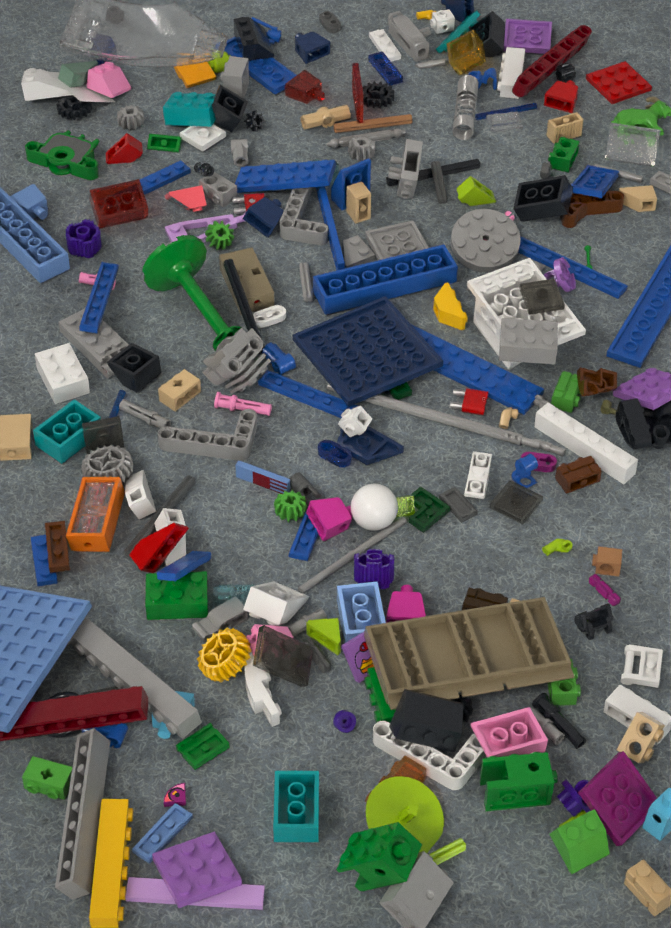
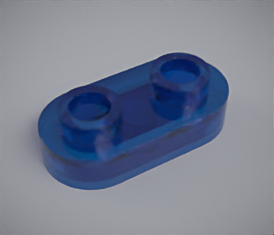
[318,440,352,467]

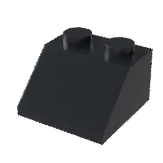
[212,84,248,133]
[107,343,161,393]

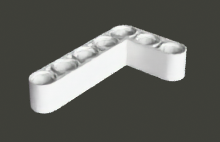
[373,721,486,790]

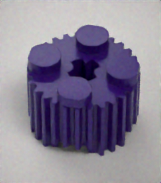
[66,219,102,258]
[354,548,395,589]

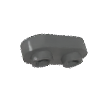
[319,11,341,33]

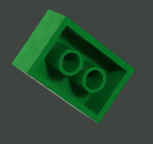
[145,571,208,620]

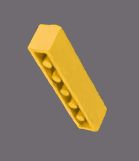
[89,799,133,928]

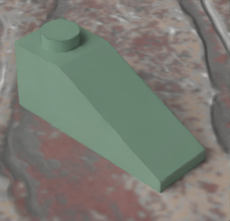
[58,61,98,88]

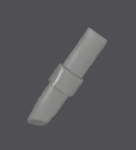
[415,59,445,69]
[533,439,565,456]

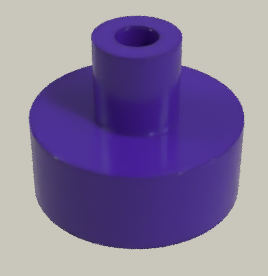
[333,710,356,733]

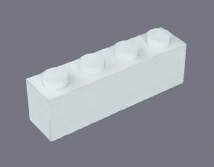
[497,47,525,99]

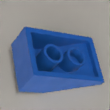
[331,158,371,210]

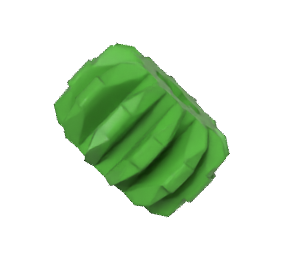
[205,220,234,250]
[274,489,307,523]

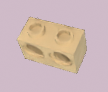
[617,712,665,763]

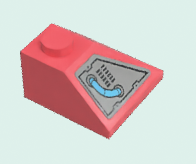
[165,185,207,212]

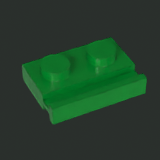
[176,723,230,770]

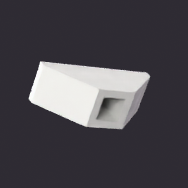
[464,451,492,499]

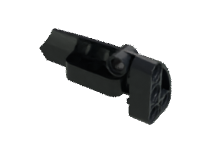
[616,398,671,450]

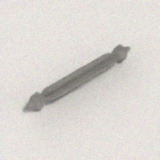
[327,128,406,148]

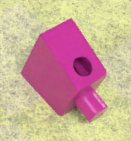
[306,497,353,541]
[386,585,426,623]

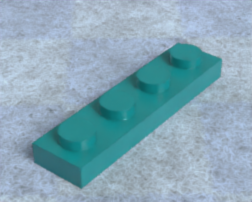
[436,10,481,53]

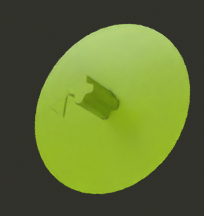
[366,776,444,853]

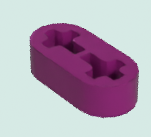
[521,452,557,472]

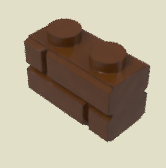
[555,456,602,494]

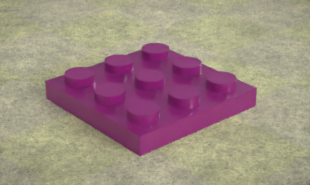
[578,751,657,846]

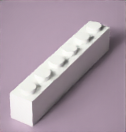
[534,403,638,484]

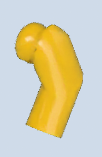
[416,10,437,20]

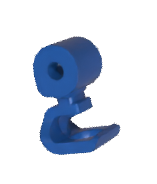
[468,68,497,90]
[511,453,538,490]

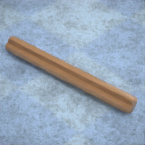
[333,114,413,133]

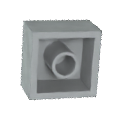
[221,56,249,99]

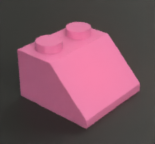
[87,62,131,98]

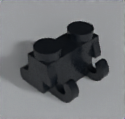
[574,604,613,640]

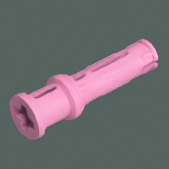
[214,392,272,416]

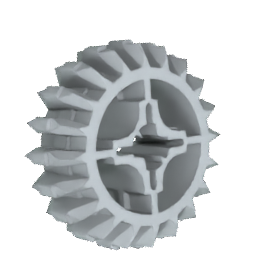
[81,444,134,485]

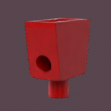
[544,80,578,113]

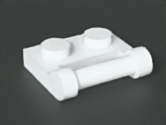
[621,645,663,688]

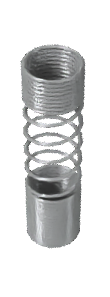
[452,75,479,140]

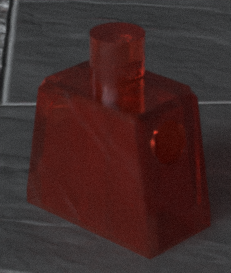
[285,70,325,104]

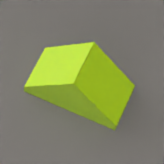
[306,618,341,655]

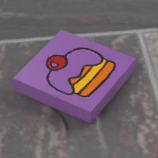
[341,632,374,683]

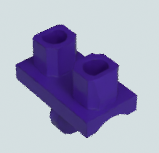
[557,779,591,817]

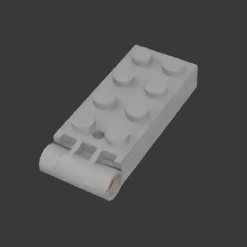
[58,309,129,379]

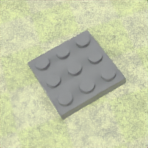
[365,221,429,260]

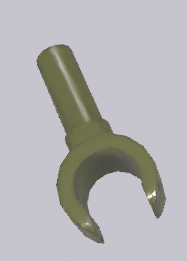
[601,400,616,415]

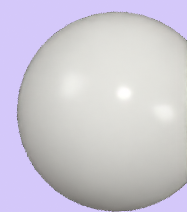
[351,484,398,531]

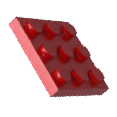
[586,61,652,104]

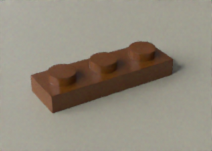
[45,521,70,573]

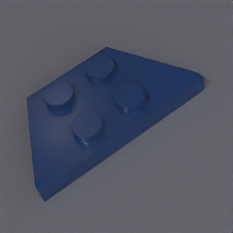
[337,426,404,465]

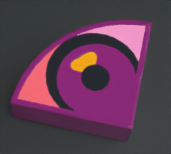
[163,783,186,807]

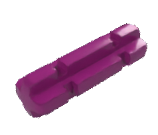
[588,574,621,606]

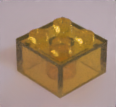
[447,30,486,75]

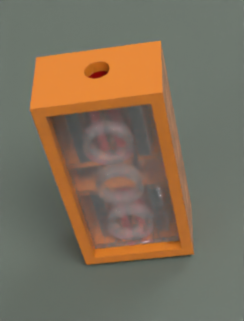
[66,477,125,552]

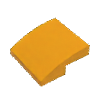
[174,57,216,88]

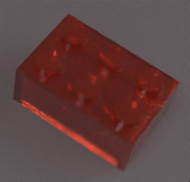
[89,179,149,229]

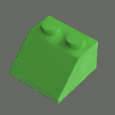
[549,809,610,874]

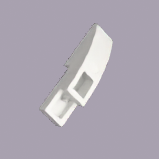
[244,652,282,727]

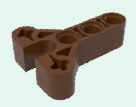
[560,191,624,228]

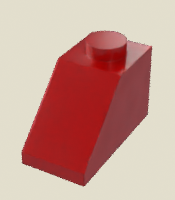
[106,133,143,164]

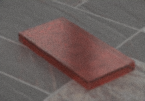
[352,63,363,123]

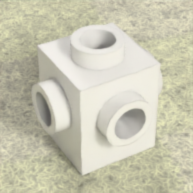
[430,9,455,34]
[338,405,372,437]

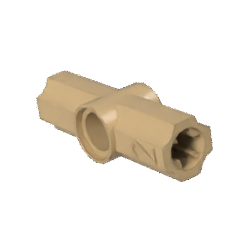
[301,105,351,130]

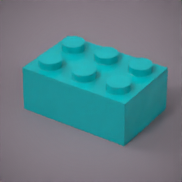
[163,92,216,127]
[33,399,103,464]
[273,771,319,842]

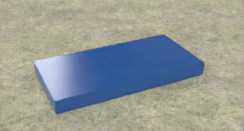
[571,165,619,198]

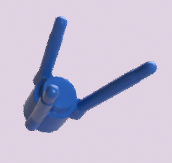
[251,17,282,44]

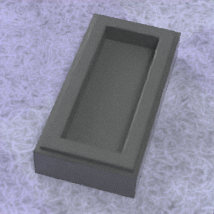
[439,487,478,523]

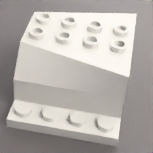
[467,258,586,370]

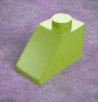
[456,176,496,206]

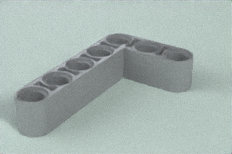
[280,187,328,245]
[158,409,257,461]

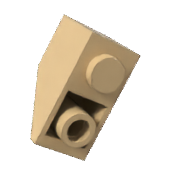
[619,185,657,212]

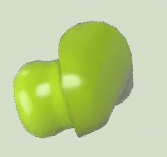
[542,538,573,556]

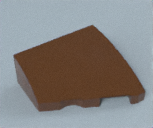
[577,367,617,397]

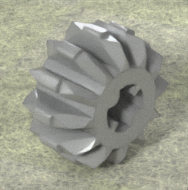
[117,105,144,131]
[348,136,376,162]

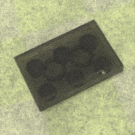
[253,625,314,687]

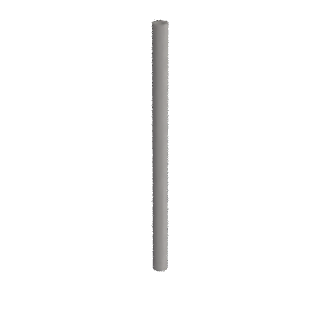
[298,516,407,593]

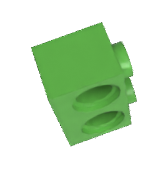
[547,659,581,706]

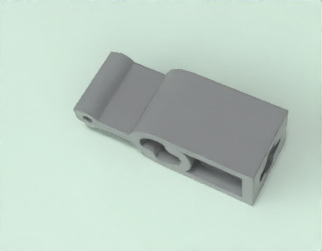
[192,596,248,641]

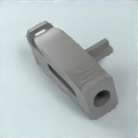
[388,11,431,62]

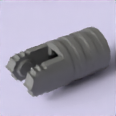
[290,473,322,506]

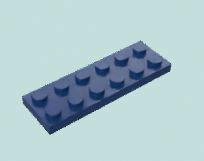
[217,37,299,95]
[235,160,336,193]

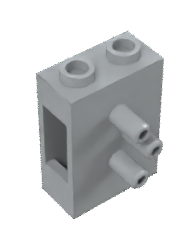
[388,139,423,199]
[379,851,454,928]

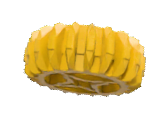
[197,627,252,683]

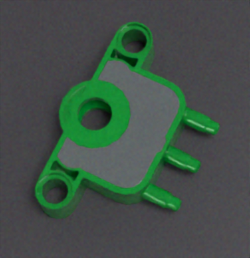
[25,130,100,180]

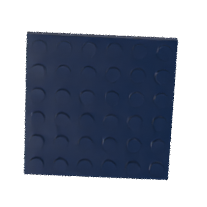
[292,296,443,407]

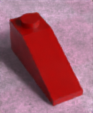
[129,523,189,573]

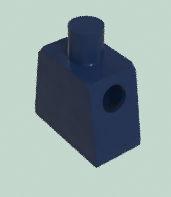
[441,0,474,23]
[295,32,330,64]
[242,197,284,238]

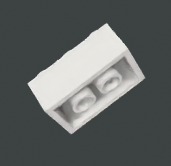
[35,343,90,404]

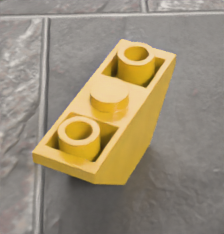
[433,282,468,330]

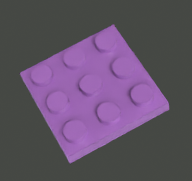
[503,19,552,54]
[613,368,671,410]
[152,831,242,908]

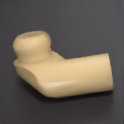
[499,407,518,429]

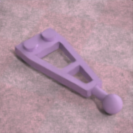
[165,212,246,243]

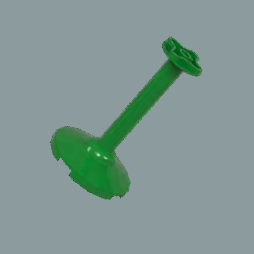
[142,235,244,351]

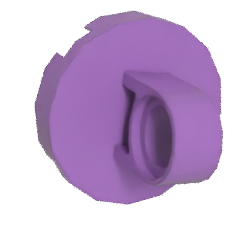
[544,257,576,292]

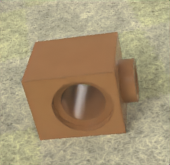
[592,546,622,577]

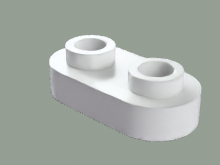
[253,305,286,328]

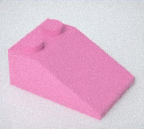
[470,707,548,758]

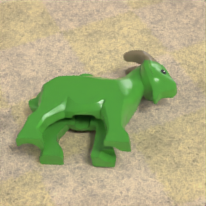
[611,96,671,145]

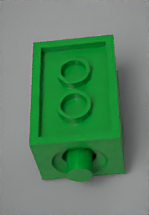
[479,752,558,812]
[336,822,422,891]

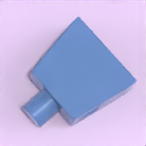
[10,184,48,220]

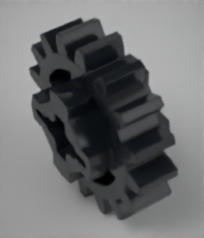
[360,81,394,109]
[56,95,92,120]

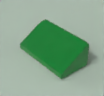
[147,134,183,152]

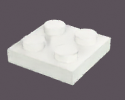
[180,124,226,152]

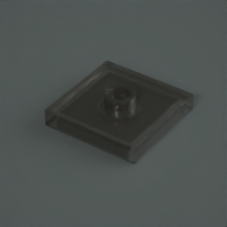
[519,279,565,315]
[82,416,124,454]
[489,480,543,525]

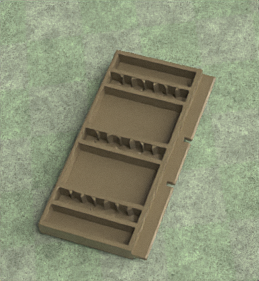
[364,597,574,710]

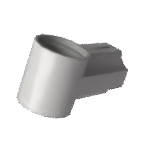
[231,139,248,167]

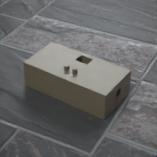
[219,247,274,315]

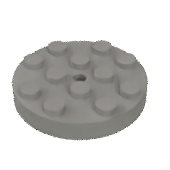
[451,209,521,272]

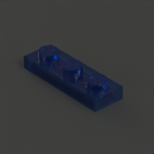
[368,51,403,86]

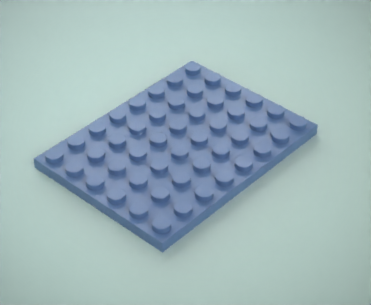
[0,586,92,733]

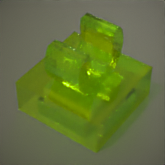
[396,495,415,517]

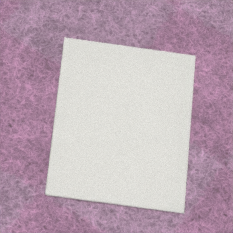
[48,72,115,102]

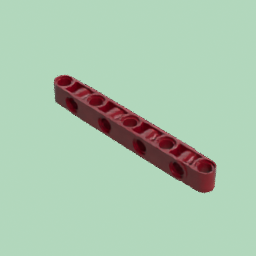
[512,25,592,97]

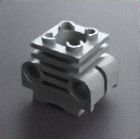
[202,328,271,394]

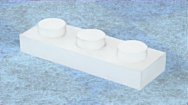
[369,29,401,62]

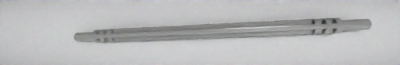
[327,383,541,449]

